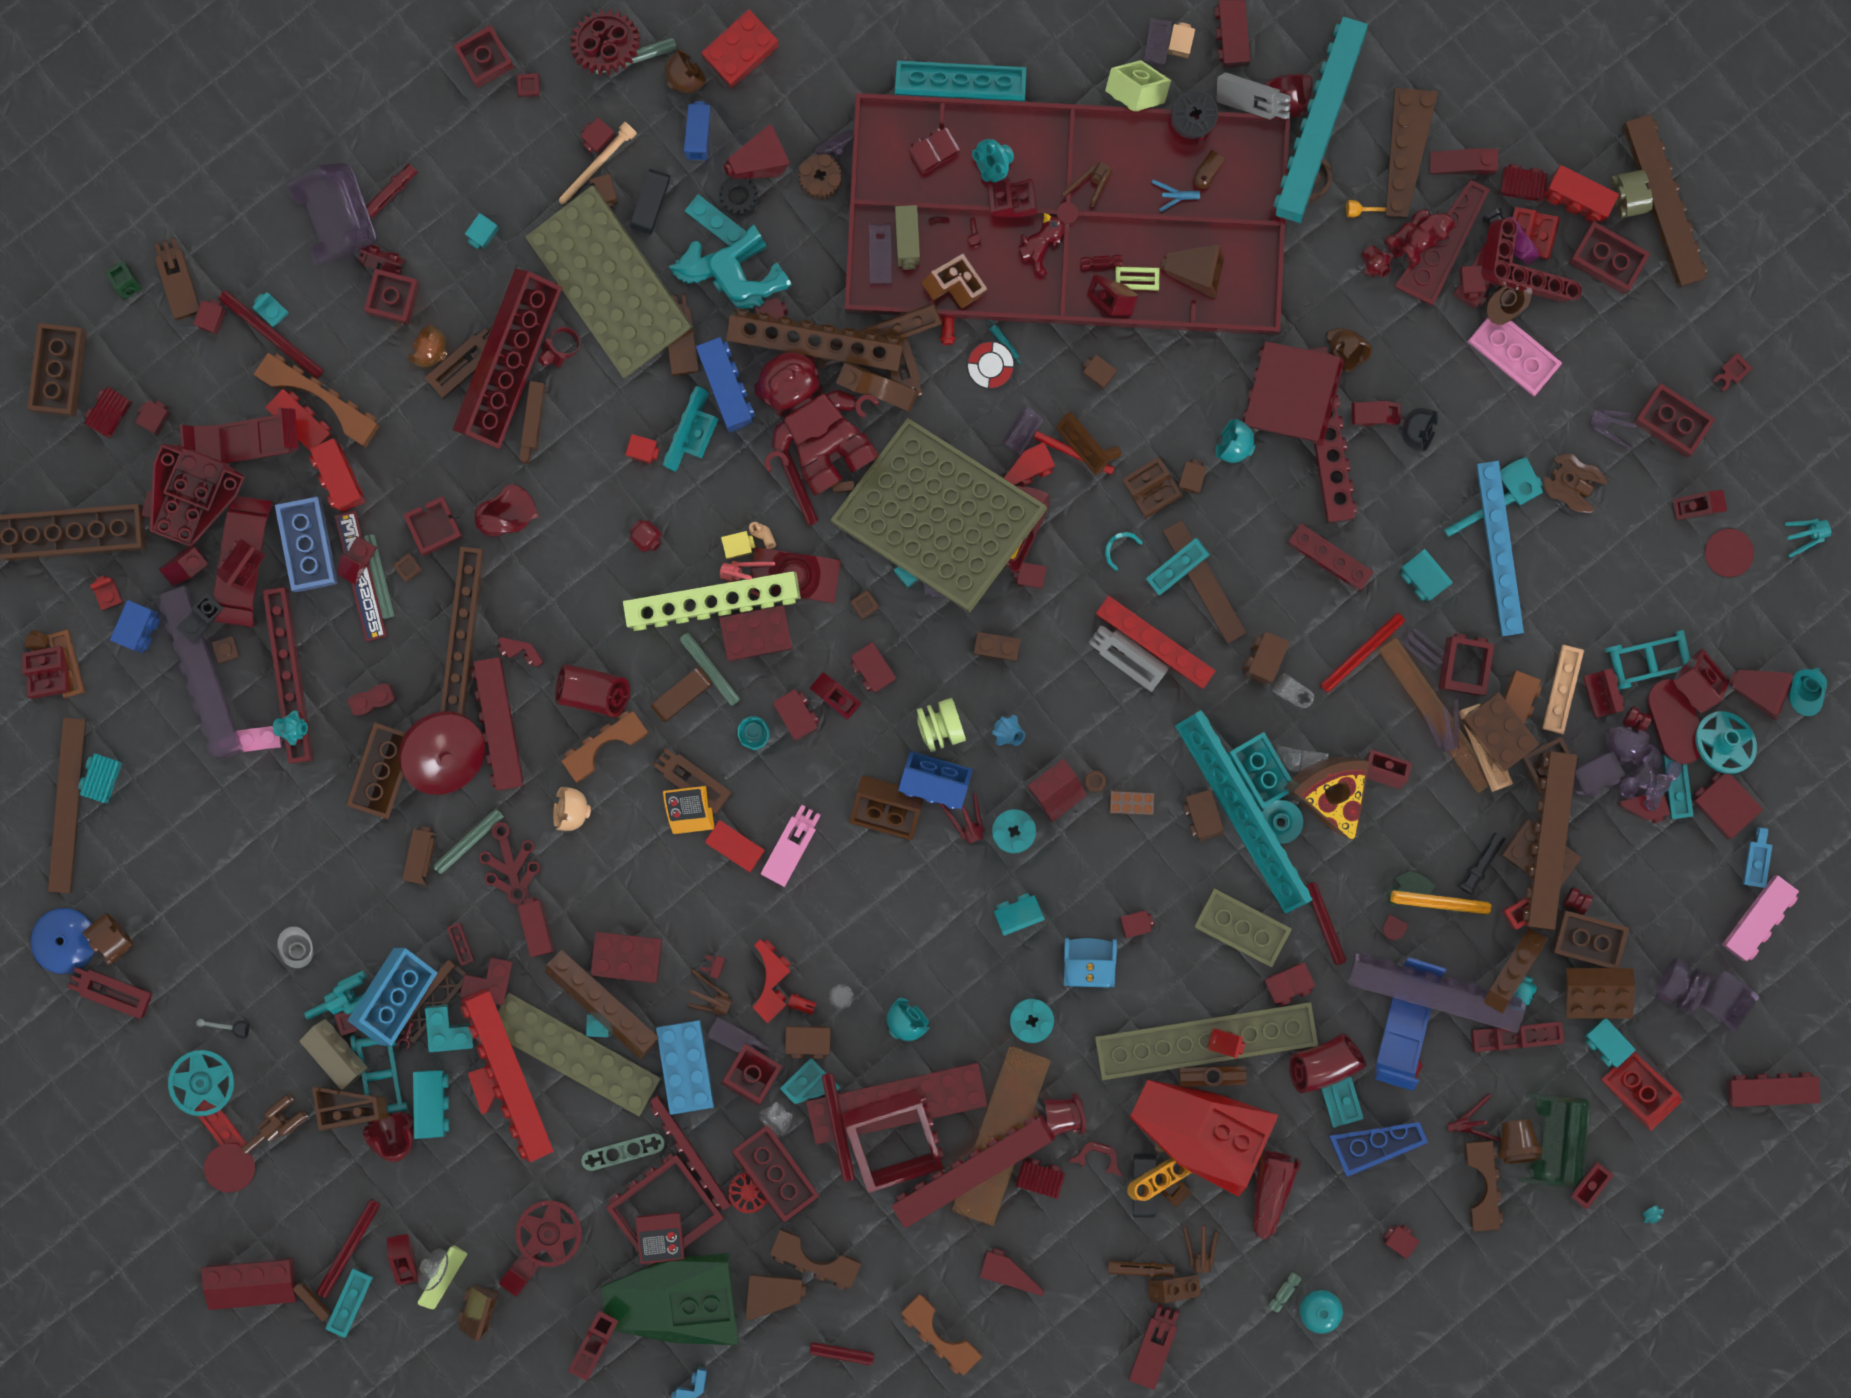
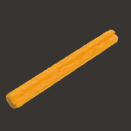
[1390,891,1492,915]

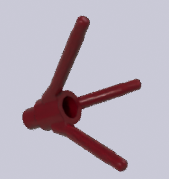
[1448,1094,1501,1143]

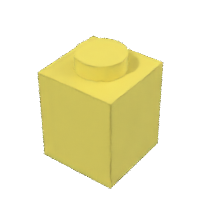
[721,531,755,560]

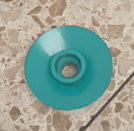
[1262,800,1303,844]

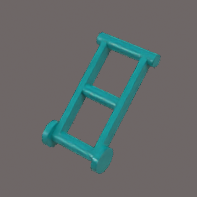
[1604,630,1691,690]
[350,1035,408,1113]

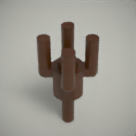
[241,1093,310,1154]

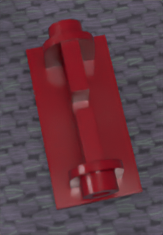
[358,244,406,275]

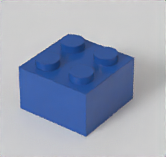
[110,600,160,653]

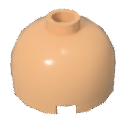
[553,787,591,831]

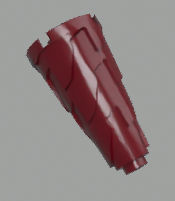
[1252,1150,1301,1239]

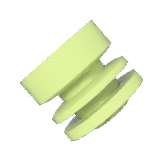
[917,698,966,752]

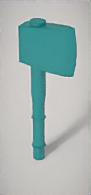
[1444,457,1543,537]

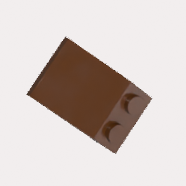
[457,1284,499,1341]

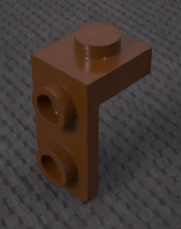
[1148,1275,1201,1303]

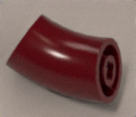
[555,664,630,717]
[1289,1032,1367,1094]

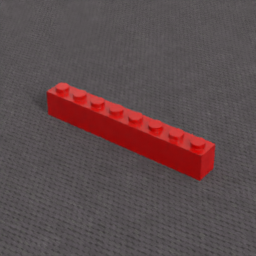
[460,989,554,1162]

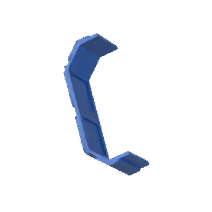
[1375,957,1446,1091]

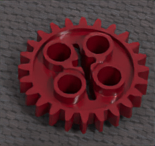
[570,9,641,76]

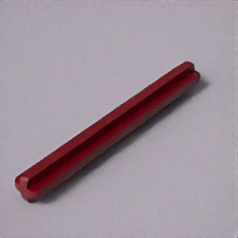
[822,1073,855,1182]
[316,1199,380,1298]

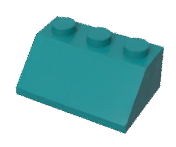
[1228,732,1291,810]
[413,1070,450,1139]

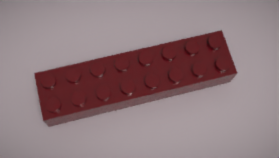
[452,268,562,449]
[806,1062,987,1144]

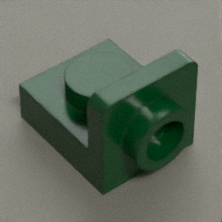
[105,260,142,300]

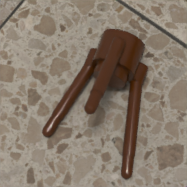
[1062,162,1113,208]
[687,969,732,1016]
[1183,1225,1218,1273]

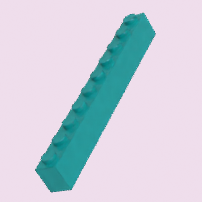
[1273,17,1368,223]

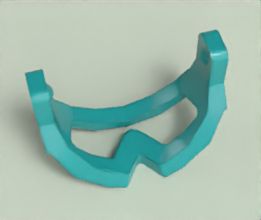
[1105,532,1143,571]

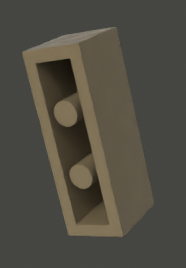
[299,1019,368,1091]

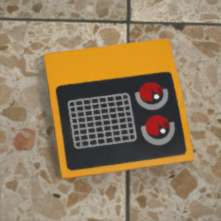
[663,786,714,834]

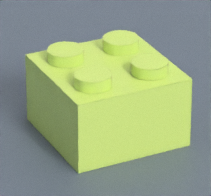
[1105,60,1171,111]

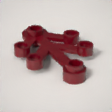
[479,822,541,905]

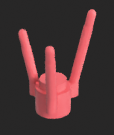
[720,561,775,597]

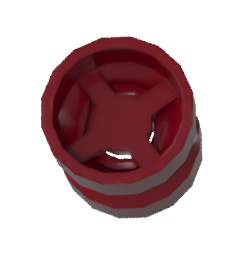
[1622,706,1652,735]
[1563,886,1593,915]

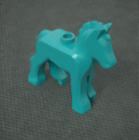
[669,224,792,309]

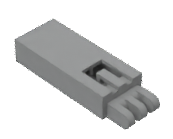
[1216,72,1291,119]
[1089,626,1169,692]

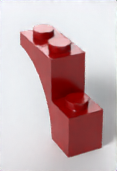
[752,939,791,1023]

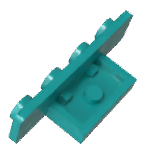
[663,386,718,472]

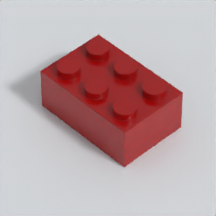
[701,9,779,89]
[1544,165,1619,224]
[309,438,366,513]

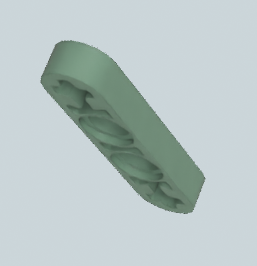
[581,1133,665,1171]

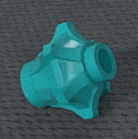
[273,711,308,745]

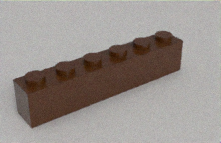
[545,950,659,1059]

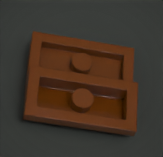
[1122,457,1183,519]

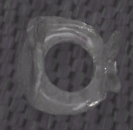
[759,1102,793,1136]

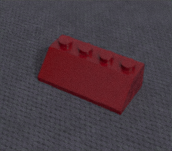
[201,1258,297,1310]

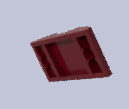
[751,548,841,604]

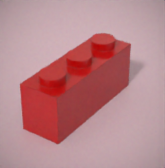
[265,389,333,450]

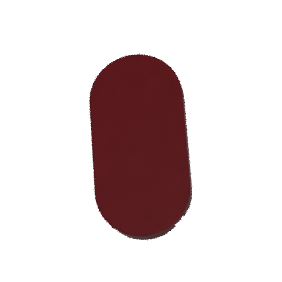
[1647,679,1705,765]

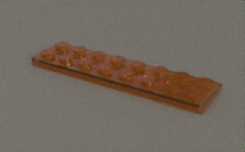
[952,1045,1051,1226]

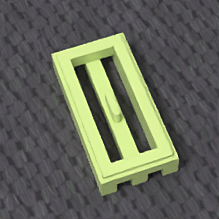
[1115,267,1159,291]

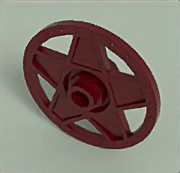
[516,1200,582,1267]

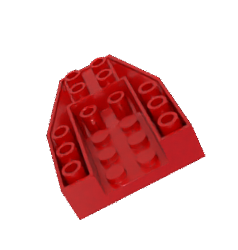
[1130,1080,1279,1197]

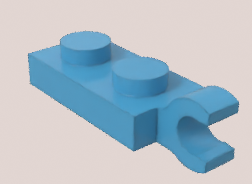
[1743,827,1772,888]

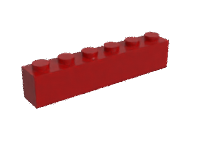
[1095,596,1215,690]

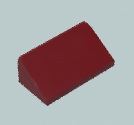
[1570,1161,1614,1210]

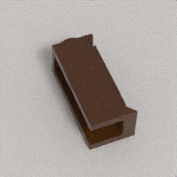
[402,826,437,885]

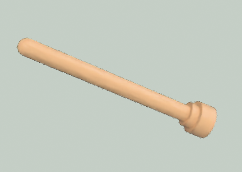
[559,122,637,205]

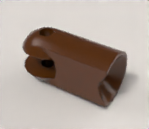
[1194,150,1225,189]

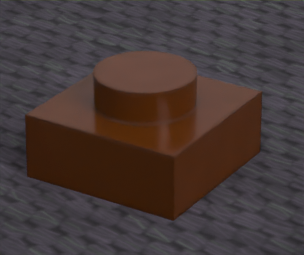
[212,636,240,664]

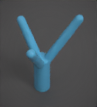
[1152,179,1200,212]

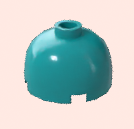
[1215,419,1256,463]
[886,998,930,1041]
[1299,1290,1343,1334]

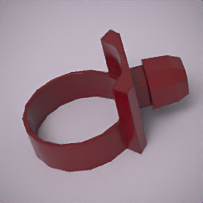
[538,327,580,367]

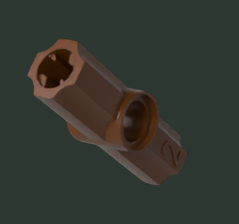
[1179,1066,1246,1087]

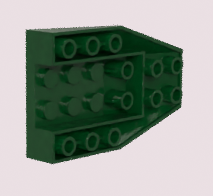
[600,1253,739,1345]

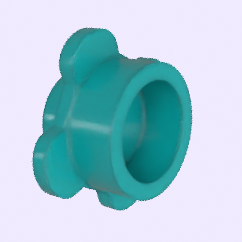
[1643,1205,1664,1225]

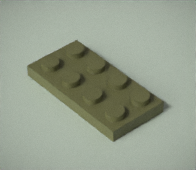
[1194,888,1292,968]

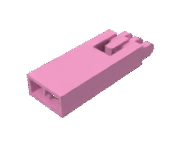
[761,805,821,887]

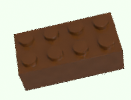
[27,323,87,417]

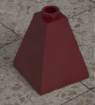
[723,124,790,179]
[1729,670,1793,720]

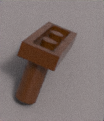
[1056,412,1121,475]

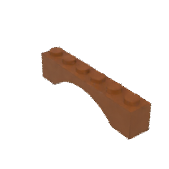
[253,353,380,448]

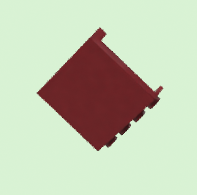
[1243,342,1345,445]

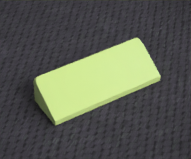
[418,1245,467,1309]

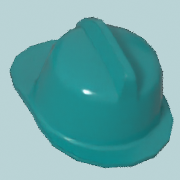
[1790,668,1827,716]

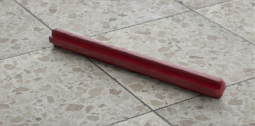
[219,290,324,379]

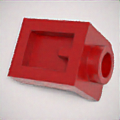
[90,576,123,611]

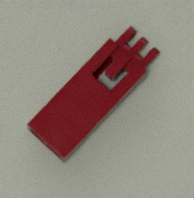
[67,967,153,1019]
[1128,1304,1179,1390]

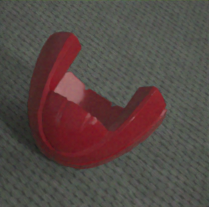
[1264,74,1312,118]
[363,1112,414,1162]

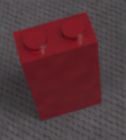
[1026,759,1087,822]

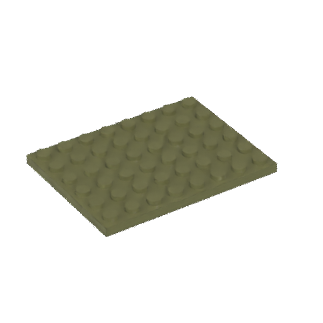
[831,418,1047,613]

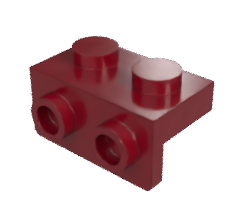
[1583,668,1624,718]

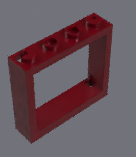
[842,1090,945,1193]
[606,1154,724,1266]

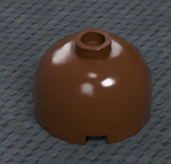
[665,49,707,94]

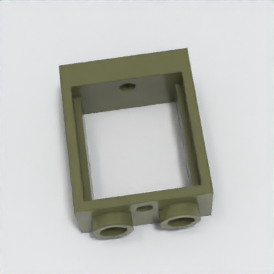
[895,205,920,270]

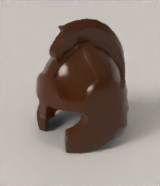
[1326,328,1372,372]

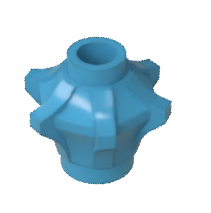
[992,714,1025,746]

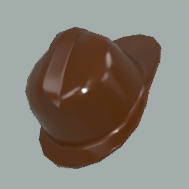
[1486,285,1531,325]

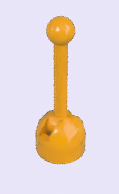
[1346,200,1386,218]

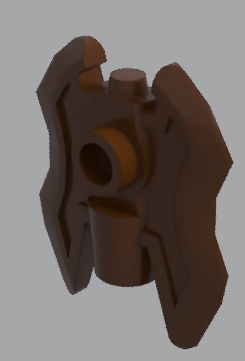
[1544,454,1608,513]

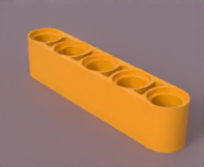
[1127,1158,1192,1201]

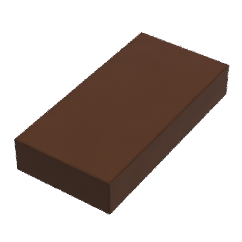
[293,1282,331,1322]

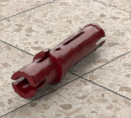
[363,163,418,219]

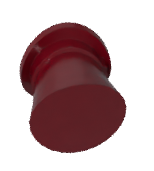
[1045,1092,1086,1136]

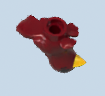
[1018,213,1065,276]

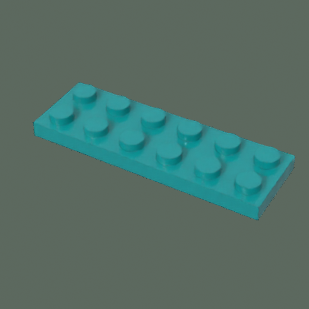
[895,61,1026,102]

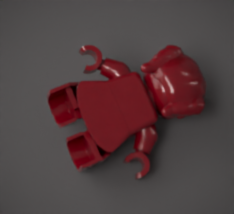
[754,352,880,496]

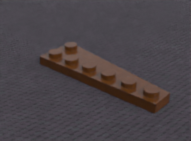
[1385,88,1438,219]

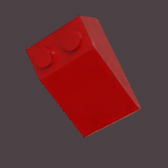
[1601,1052,1682,1131]

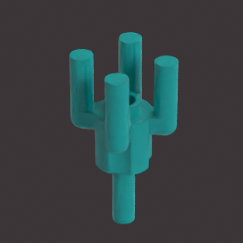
[304,970,367,1020]

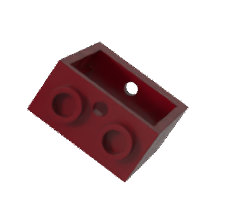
[1438,633,1494,696]

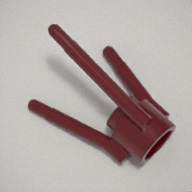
[939,793,985,844]

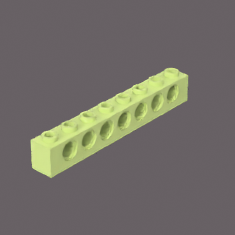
[623,571,801,631]

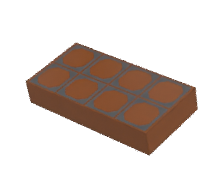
[1110,791,1154,815]

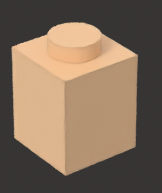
[1167,23,1195,58]

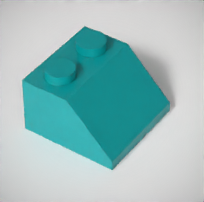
[1399,549,1453,602]
[993,893,1045,936]

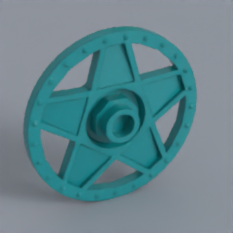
[1695,711,1757,774]
[168,1050,234,1116]

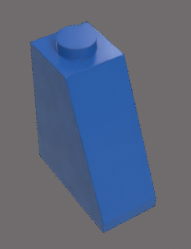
[684,101,711,161]

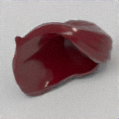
[475,484,539,537]

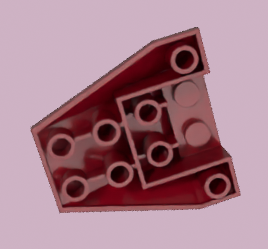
[150,444,245,547]

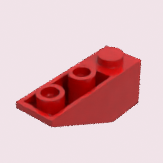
[1004,442,1055,487]
[1207,1028,1245,1058]

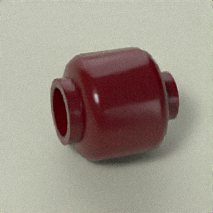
[629,520,662,552]

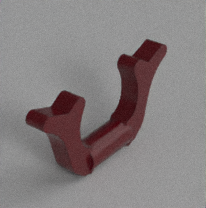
[1069,1141,1122,1177]

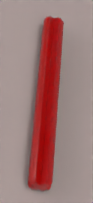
[1320,613,1405,692]

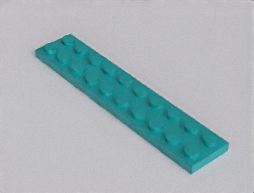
[1175,710,1313,914]

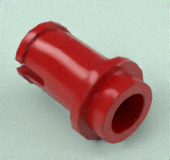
[939,317,956,345]
[787,993,816,1015]

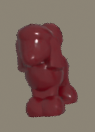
[1384,209,1455,266]

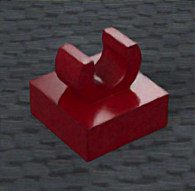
[701,955,726,979]

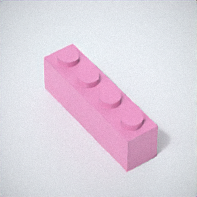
[1722,875,1799,961]

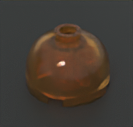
[407,323,448,368]

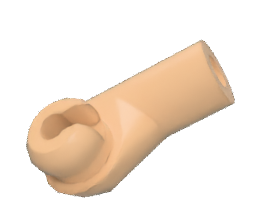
[749,522,776,549]

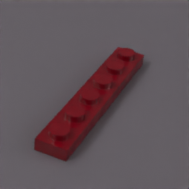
[649,1095,731,1211]

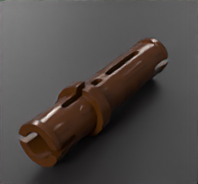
[1108,1260,1174,1279]

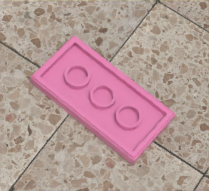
[1467,317,1562,397]

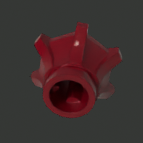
[1361,245,1394,278]

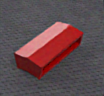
[705,820,765,872]

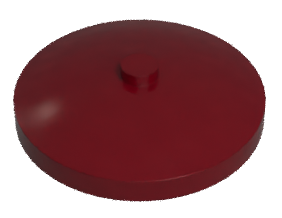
[398,711,485,795]

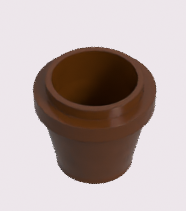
[1498,1119,1543,1164]

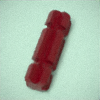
[1080,255,1123,270]

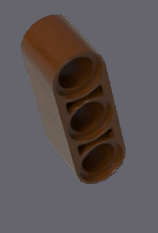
[651,666,713,723]

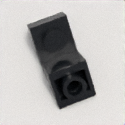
[176,593,223,644]

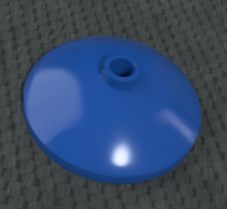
[31,908,95,974]

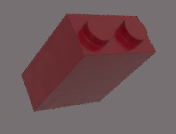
[1692,771,1763,839]
[517,897,556,957]

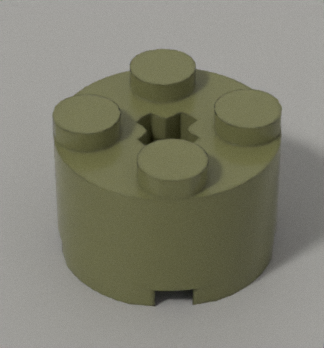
[1611,170,1653,218]

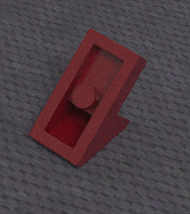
[337,536,378,585]
[499,1254,542,1297]

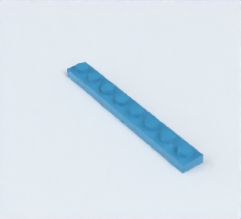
[1476,461,1524,636]

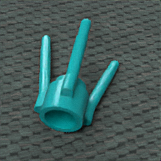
[1785,519,1831,558]

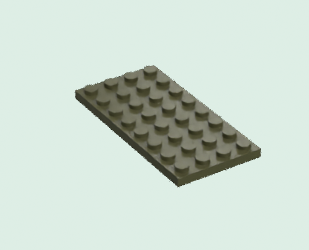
[525,185,693,378]

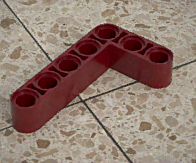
[1482,218,1582,302]

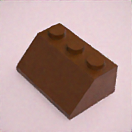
[849,775,924,840]

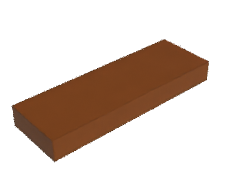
[47,629,86,698]

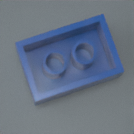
[898,751,973,809]

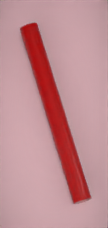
[1033,430,1115,475]

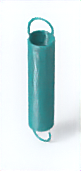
[988,320,1021,365]

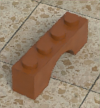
[561,711,649,783]
[901,1292,982,1376]

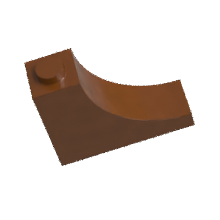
[836,363,919,411]

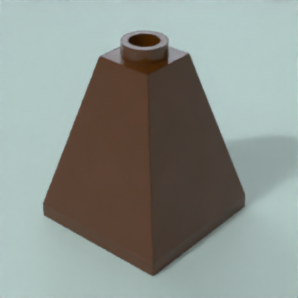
[1161,245,1225,299]

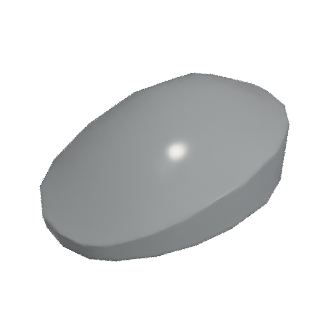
[277,927,313,968]

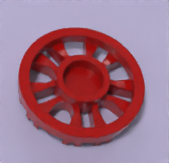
[728,1172,767,1213]

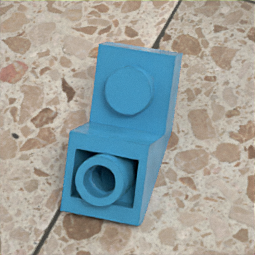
[671,1367,707,1398]

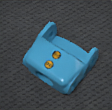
[1064,938,1117,987]

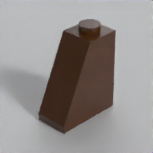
[745,1274,806,1320]

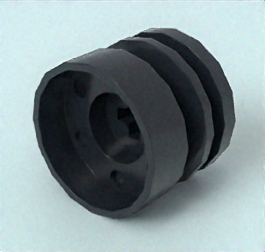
[1170,90,1218,139]

